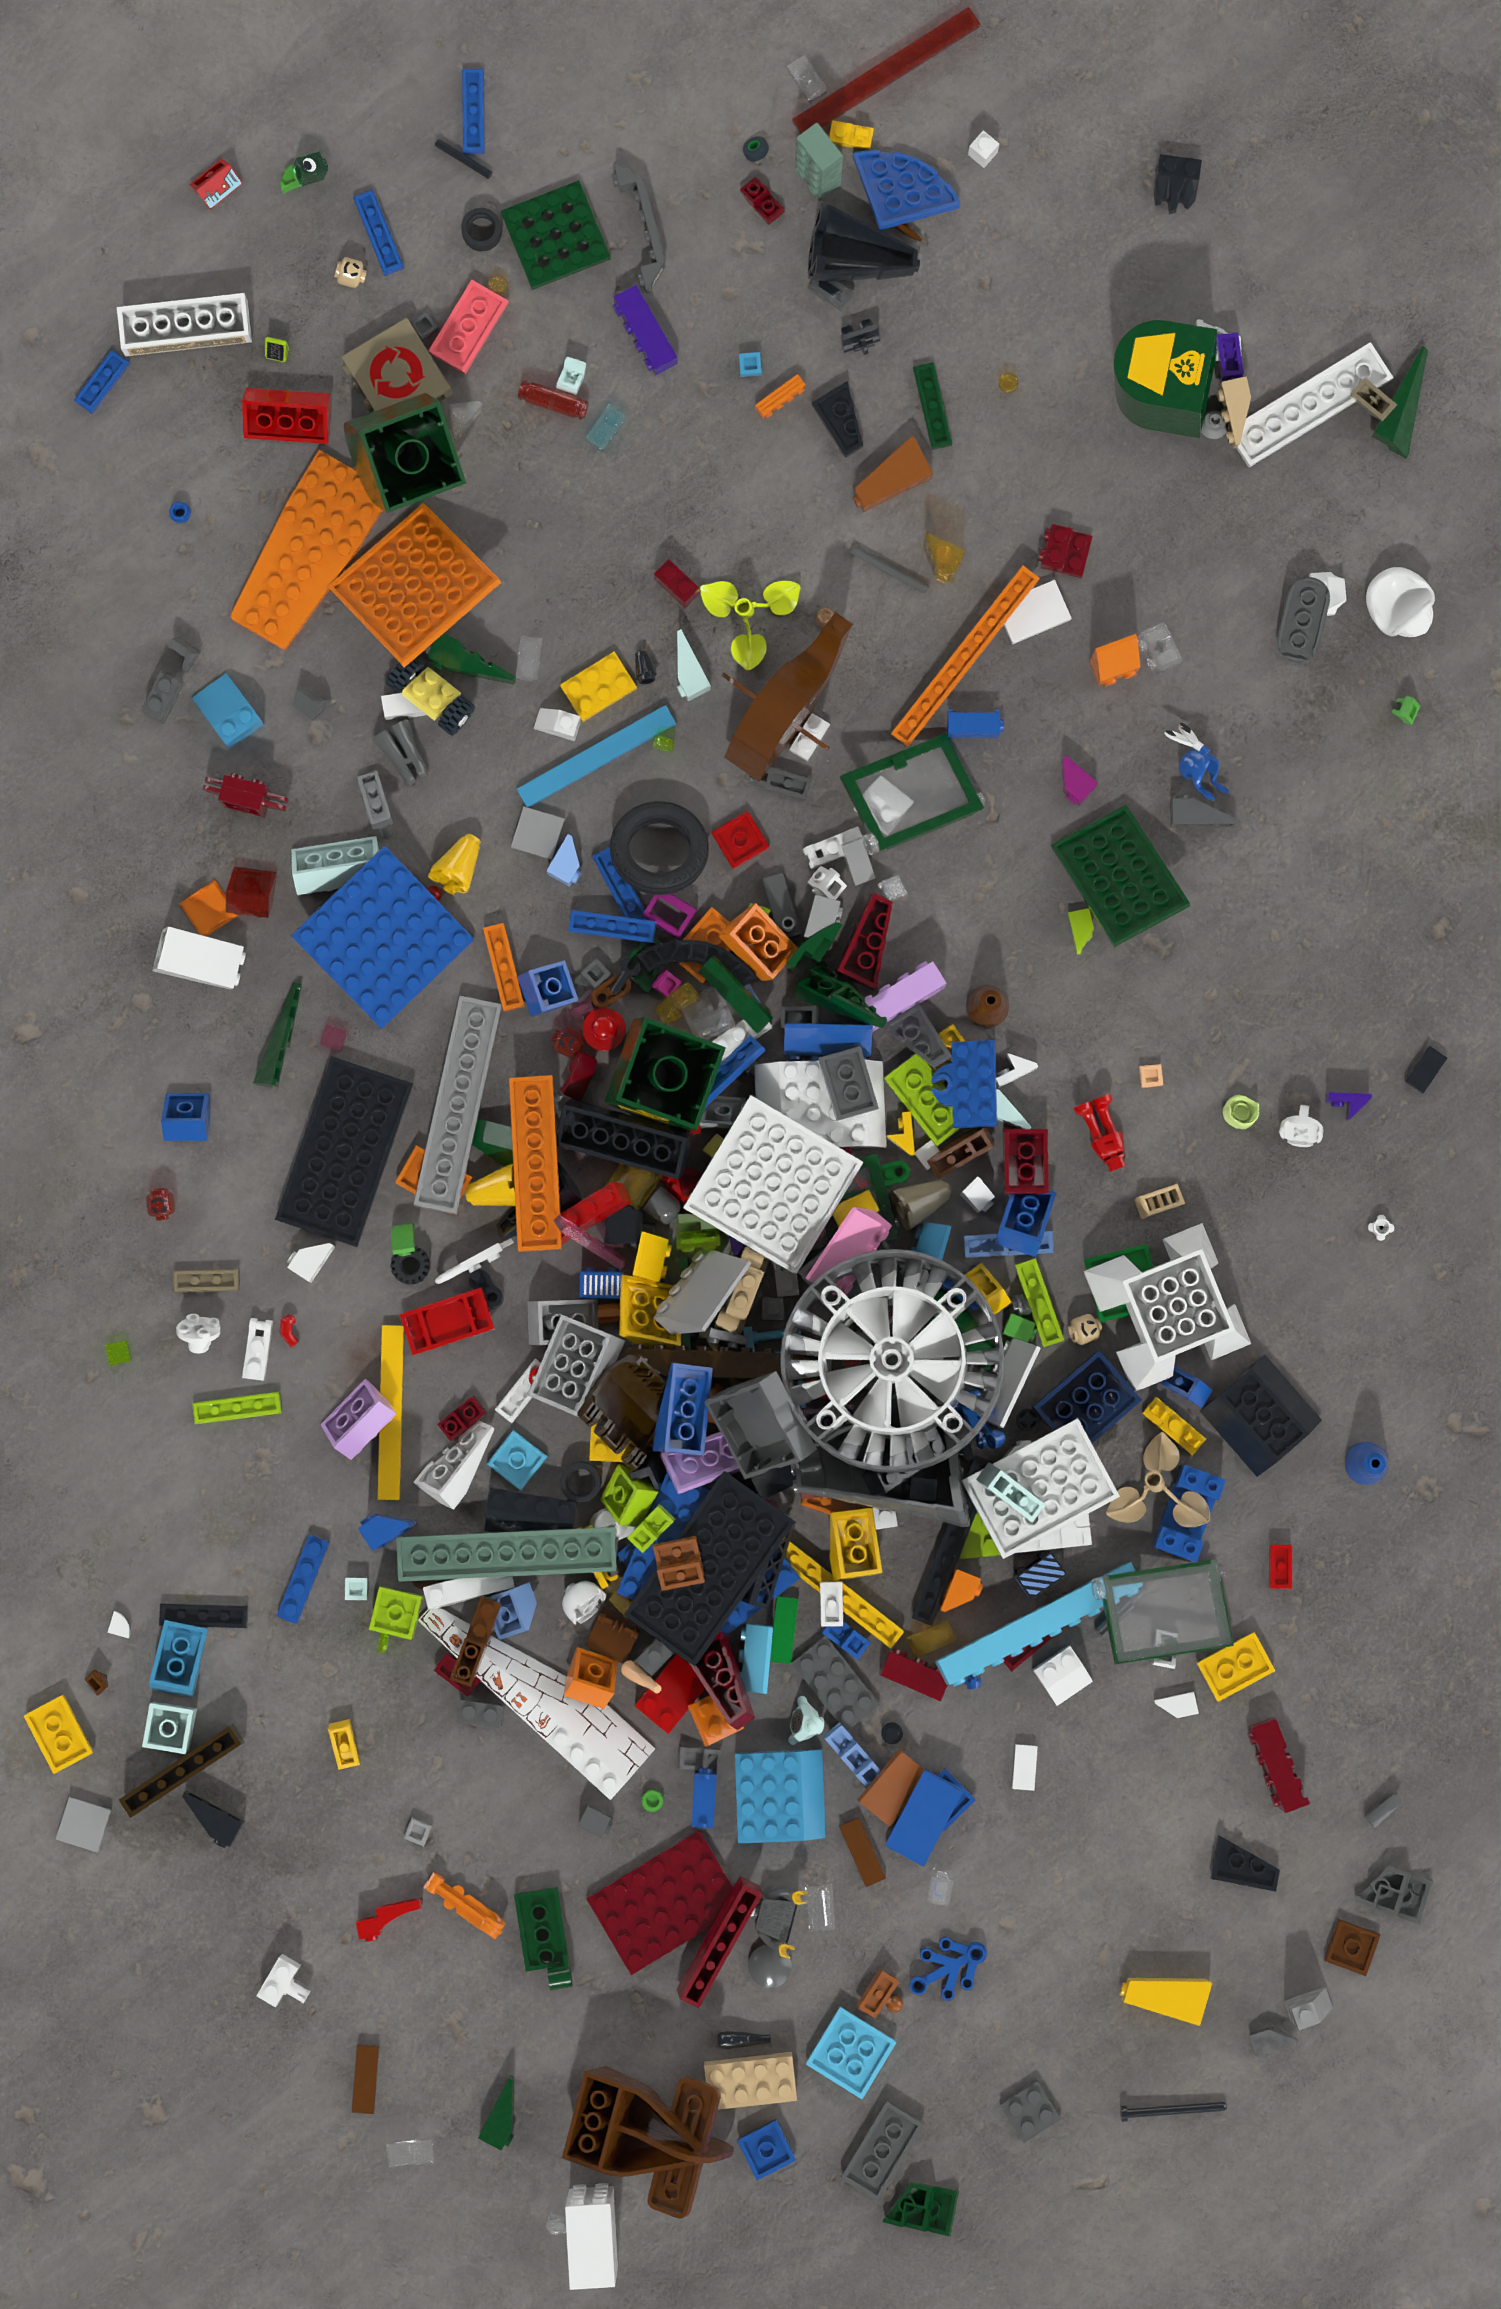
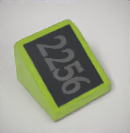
[265,337,289,362]

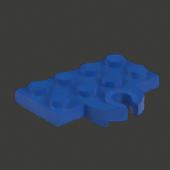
[931,1040,998,1128]

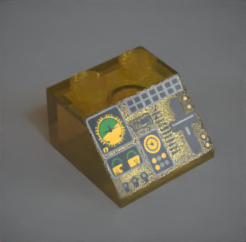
[923,533,966,583]

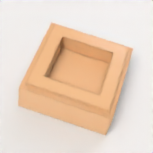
[1139,1064,1163,1088]

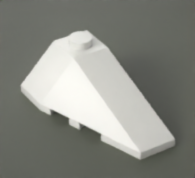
[413,1421,494,1510]

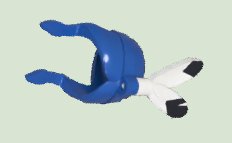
[1164,723,1229,801]

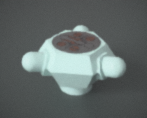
[788,1696,824,1745]

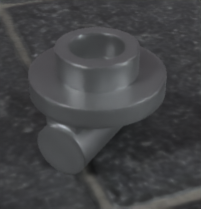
[1010,1294,1032,1316]

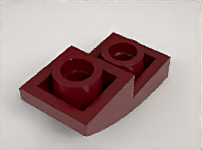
[740,176,785,225]
[560,1051,597,1101]
[437,1395,487,1441]

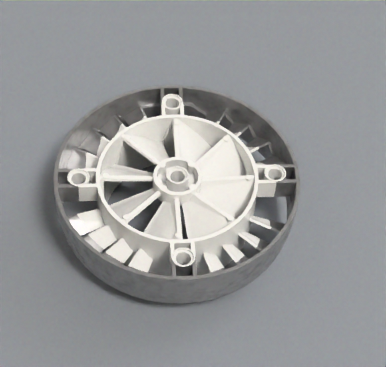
[781,1249,1004,1473]

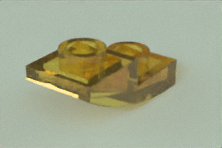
[655,982,700,1025]

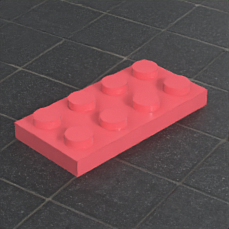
[428,280,509,375]

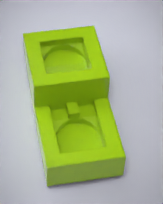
[627,1504,675,1553]

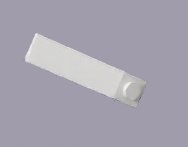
[423,1576,515,1610]

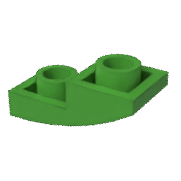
[391,1223,415,1256]

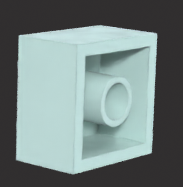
[142,1701,197,1754]

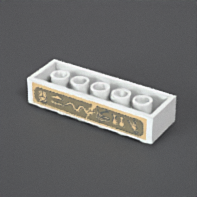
[117,293,252,356]

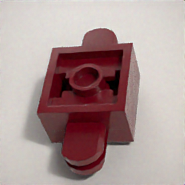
[202,773,289,818]

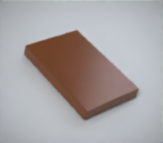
[857,1749,924,1827]

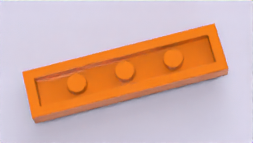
[483,923,525,1012]

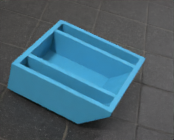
[735,1749,826,1843]

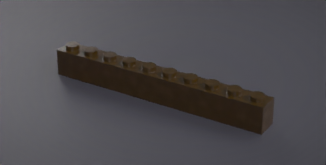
[626,1344,845,1381]

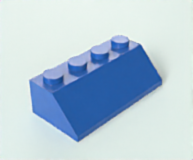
[358,1514,417,1551]

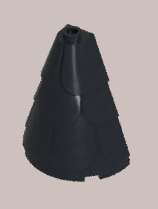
[808,203,920,282]

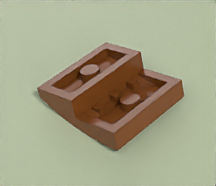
[653,1536,705,1591]

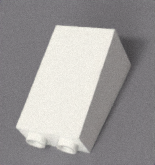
[152,927,246,990]

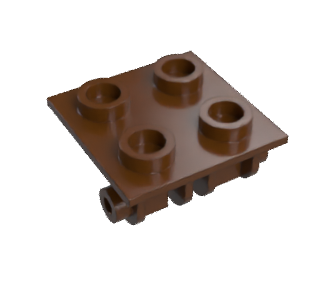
[585,1606,641,1664]

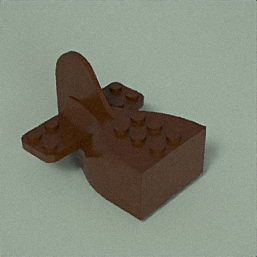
[562,2066,734,2219]

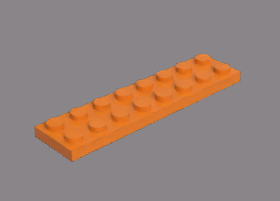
[509,1075,562,1252]

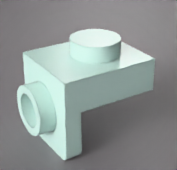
[556,357,586,395]

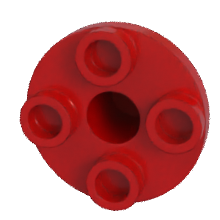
[583,1008,626,1051]

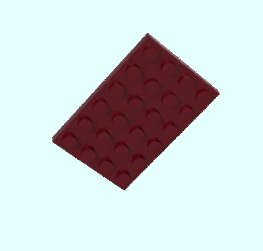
[586,1830,733,1975]

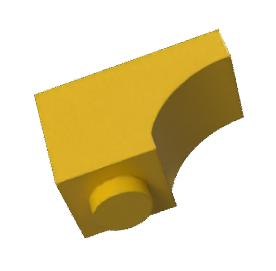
[965,1263,1012,1315]

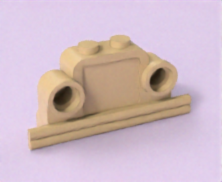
[714,1246,770,1335]

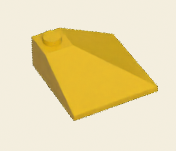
[619,1274,681,1350]

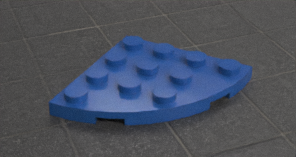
[853,150,960,231]

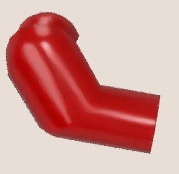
[279,1314,299,1348]

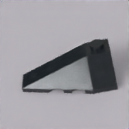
[496,1162,583,1241]

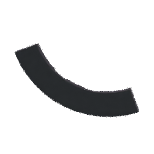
[636,940,756,986]

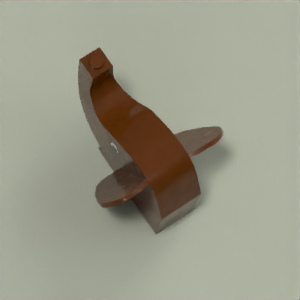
[721,612,853,782]

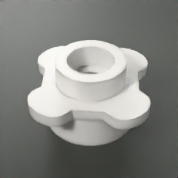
[1368,1215,1394,1241]

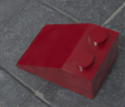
[1003,1129,1049,1194]

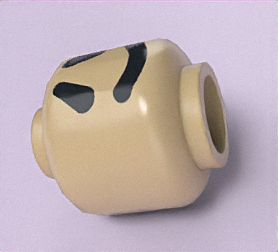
[334,257,367,288]
[1068,1314,1102,1345]

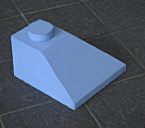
[488,1582,537,1640]

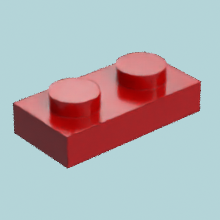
[1269,1545,1292,1589]

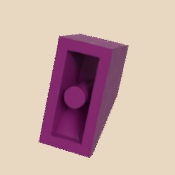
[1061,756,1098,806]

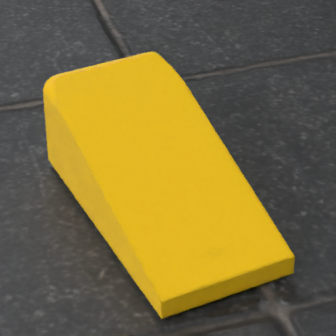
[328,1719,360,1770]

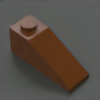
[927,1127,995,1179]

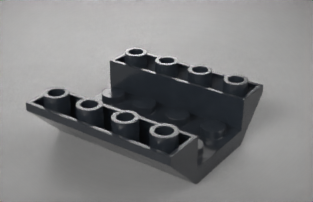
[1200,1354,1322,1477]

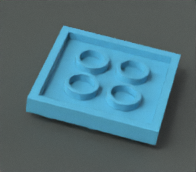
[806,2006,897,2099]

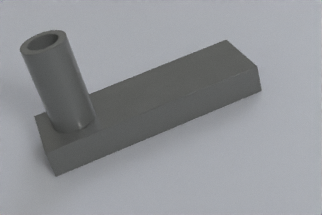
[357,771,393,839]
[762,873,801,938]

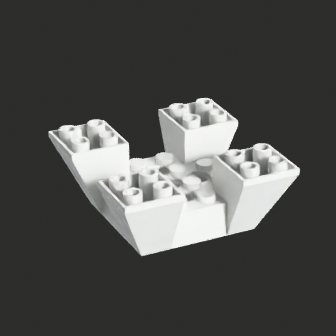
[1083,1223,1251,1392]

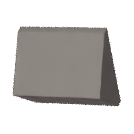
[700,1096,746,1130]

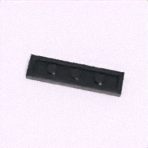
[159,1603,248,1628]

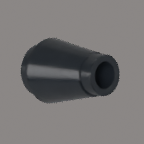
[635,651,657,685]

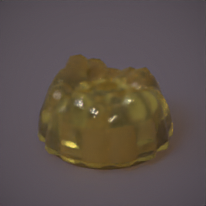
[487,276,508,296]
[998,372,1019,393]

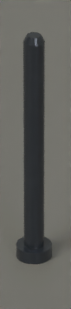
[1120,2102,1227,2122]

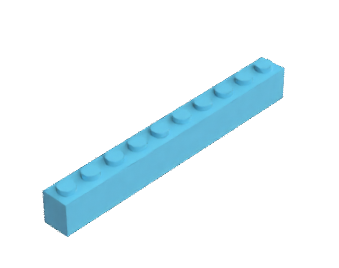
[935,1562,1143,1687]

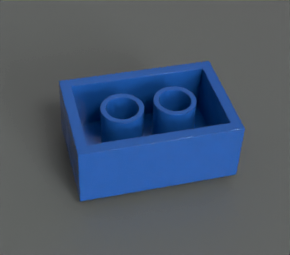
[995,1190,1056,1257]

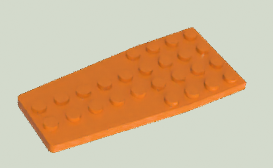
[231,450,383,650]

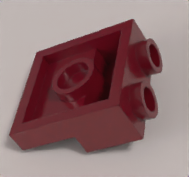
[1038,524,1093,578]

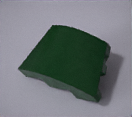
[786,922,843,973]
[883,2182,959,2236]

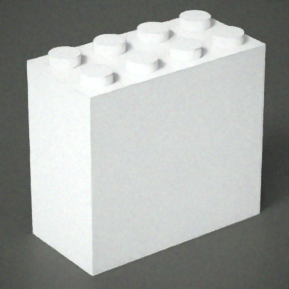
[565,2183,618,2290]

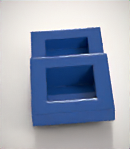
[820,1621,871,1660]

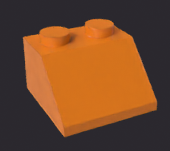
[939,1568,983,1612]
[564,1647,617,1709]

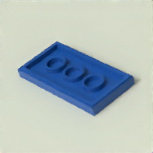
[885,1769,964,1867]

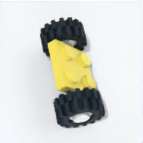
[386,658,475,736]

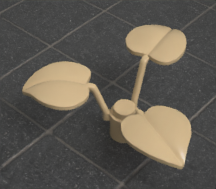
[1106,1432,1210,1528]

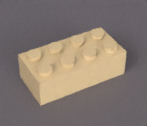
[704,2052,797,2110]

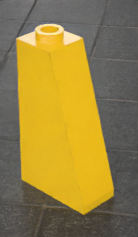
[1119,1978,1212,2026]

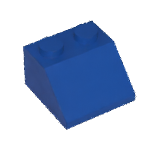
[517,960,579,1017]
[161,1093,209,1142]

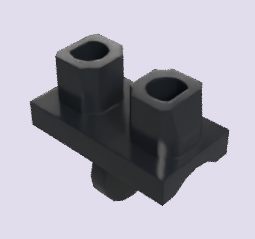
[841,319,880,355]

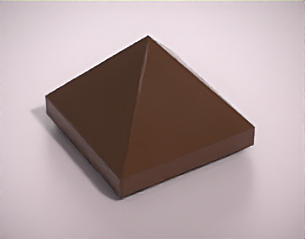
[85,1670,108,1696]

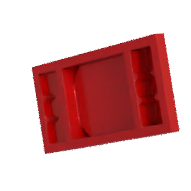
[400,1288,495,1356]

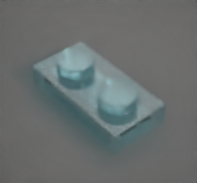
[585,404,627,452]

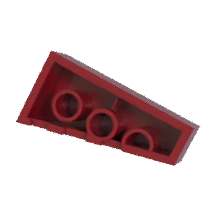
[835,893,893,991]

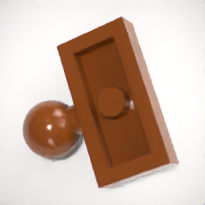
[856,1968,903,2019]

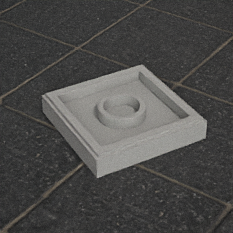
[511,806,565,860]
[56,1796,112,1852]

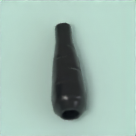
[718,2031,771,2049]

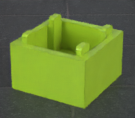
[369,1586,424,1640]

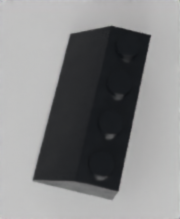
[484,1488,578,1533]

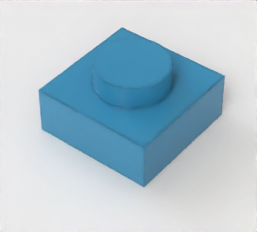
[739,352,762,377]

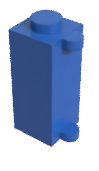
[947,708,1004,738]
[692,1768,717,1828]

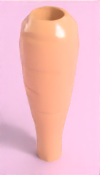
[621,1660,661,1693]

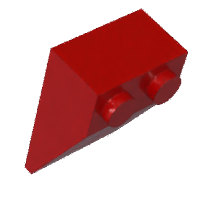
[635,1654,705,1734]

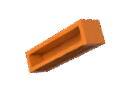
[755,374,806,419]

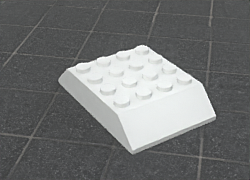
[754,1060,886,1149]

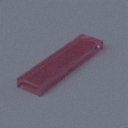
[554,1215,626,1270]

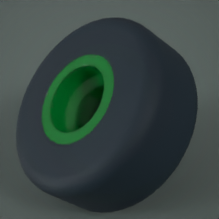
[743,136,769,162]

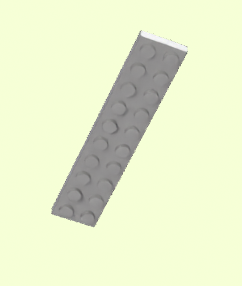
[414,996,502,1215]

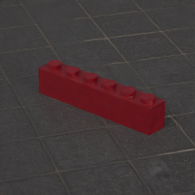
[676,1876,763,2008]

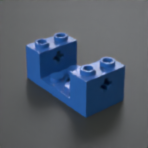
[1151,1465,1226,1563]

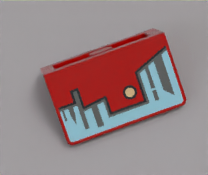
[189,158,242,209]

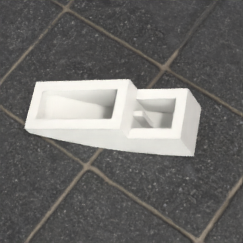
[381,693,426,720]

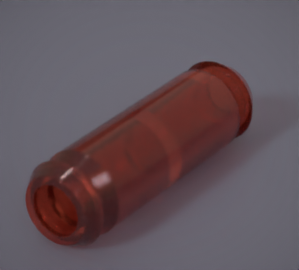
[518,380,589,420]

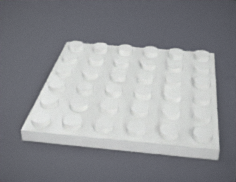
[683,1095,863,1274]

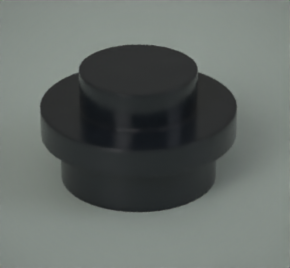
[881,1722,903,1744]

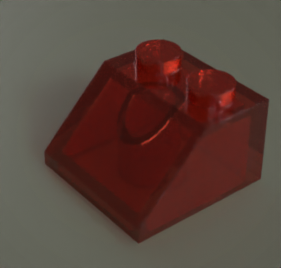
[226,866,277,918]

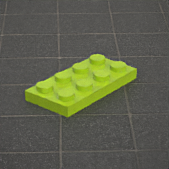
[884,1054,961,1147]

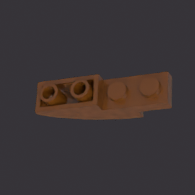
[450,1596,502,1687]

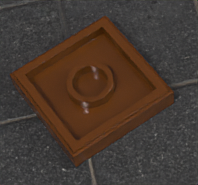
[1324,1918,1381,1976]

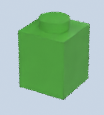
[1002,1313,1037,1343]

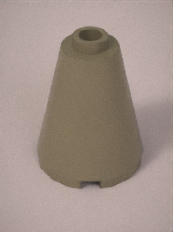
[889,1180,952,1230]

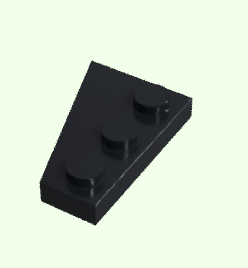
[811,381,863,458]
[1210,1835,1280,1892]

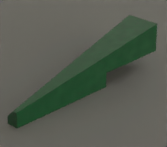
[1371,346,1428,459]
[794,961,887,1028]
[253,983,302,1088]

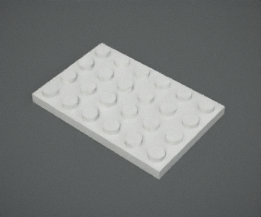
[961,1418,1120,1559]

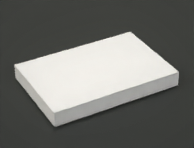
[1004,580,1072,645]

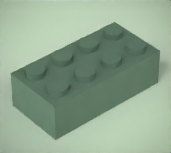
[794,123,843,200]

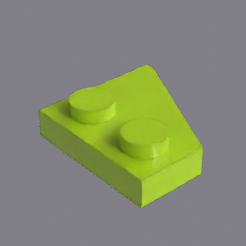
[960,1513,1000,1559]

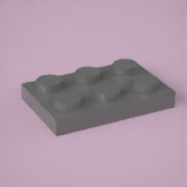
[818,1046,879,1121]

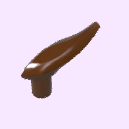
[895,223,922,242]

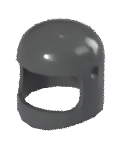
[641,1186,681,1225]

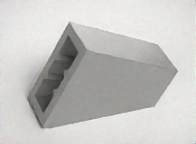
[1284,1987,1333,2030]

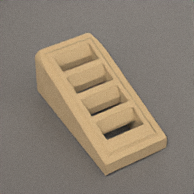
[1135,1184,1185,1219]

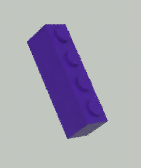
[612,285,678,376]

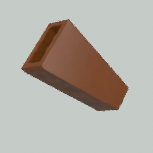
[853,436,933,512]

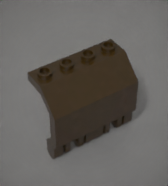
[577,1355,667,1471]

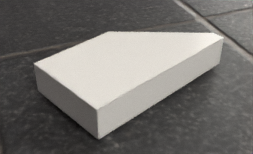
[1154,1692,1199,1718]

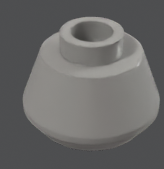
[1201,410,1228,439]

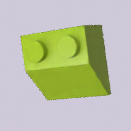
[600,1464,658,1527]

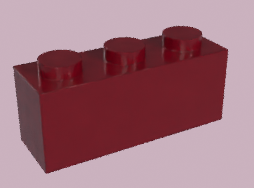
[880,1648,948,1702]

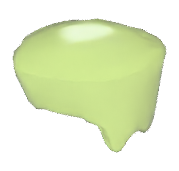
[1223,1094,1259,1129]

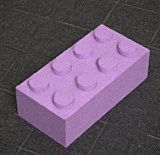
[865,961,947,1032]

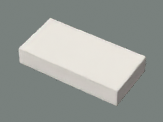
[1012,1744,1038,1791]

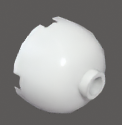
[562,1581,606,1624]

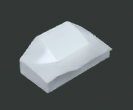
[1309,572,1346,616]

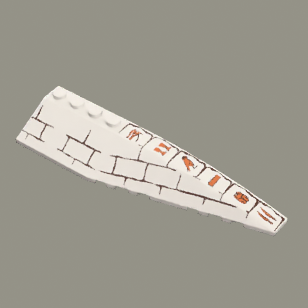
[418,1608,655,1800]

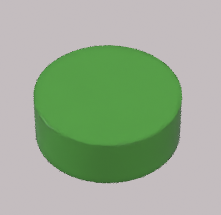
[642,1789,664,1812]

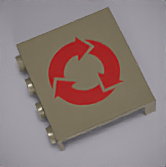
[341,318,453,412]

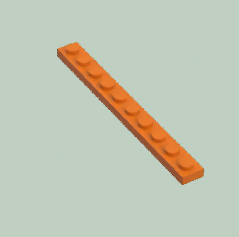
[891,566,1040,748]

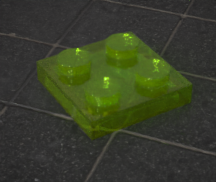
[676,1229,720,1252]

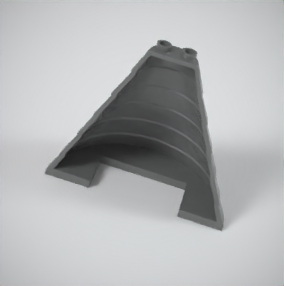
[791,1382,970,1527]

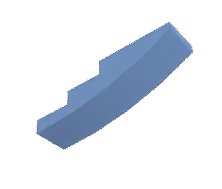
[964,1231,1054,1258]
[823,1722,881,1788]

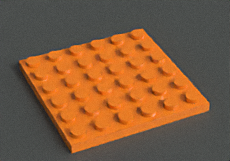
[327,503,501,667]

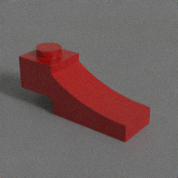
[356,1897,422,1942]

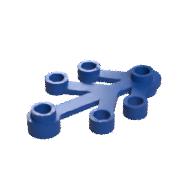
[955,1389,1005,1449]
[909,1937,987,2001]

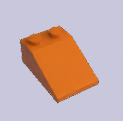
[1089,634,1140,687]

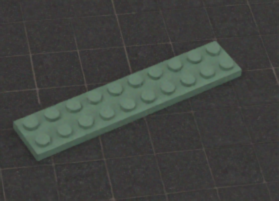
[396,1527,617,1581]

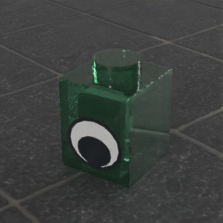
[292,152,328,186]

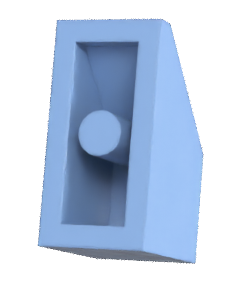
[547,834,581,887]

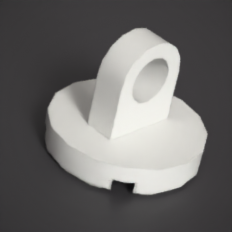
[1279,1105,1324,1147]

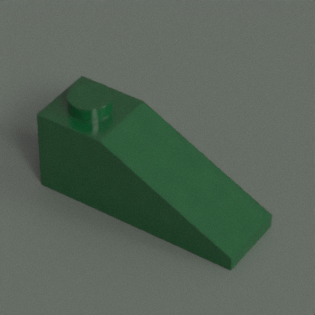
[478,2075,514,2151]

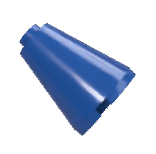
[1345,1442,1388,1485]

